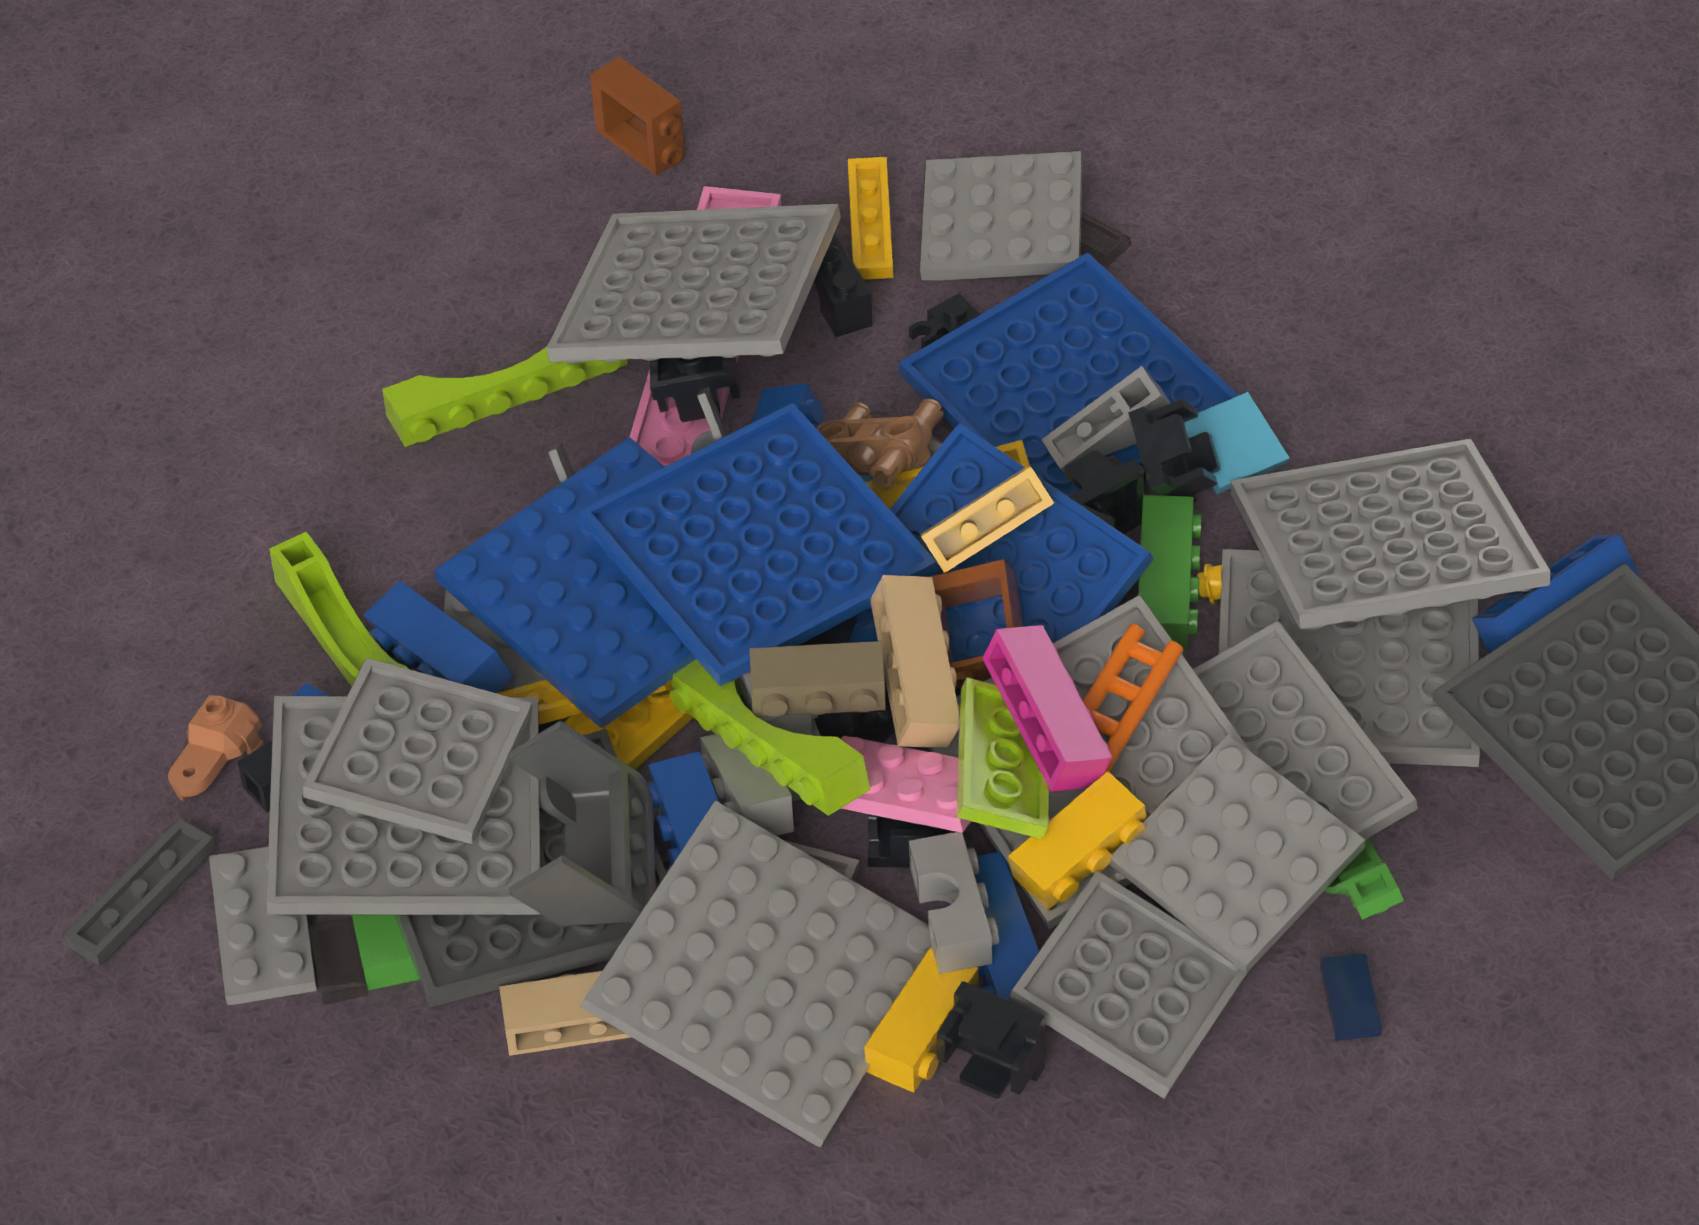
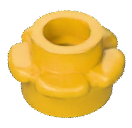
[1197,564,1223,605]

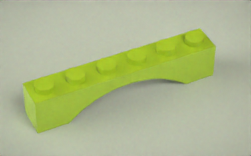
[382,345,628,447]
[269,531,408,687]
[670,659,871,816]

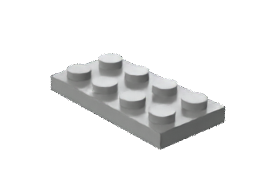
[209,847,317,1006]

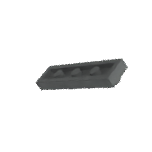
[63,819,216,966]

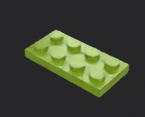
[956,678,1049,839]

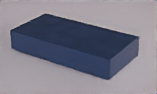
[1320,953,1382,1041]

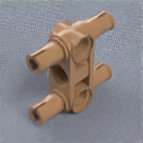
[816,398,944,489]

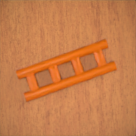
[1083,623,1184,774]

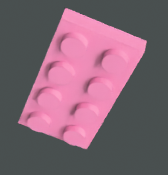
[841,736,971,833]

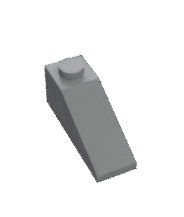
[1041,366,1171,472]

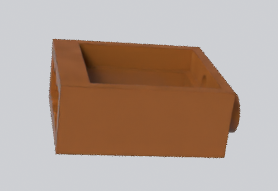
[590,56,685,176]
[931,559,1023,689]

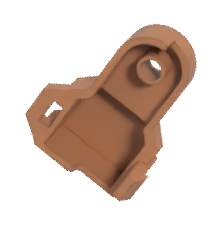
[168,695,264,802]

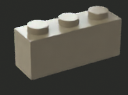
[749,641,885,717]

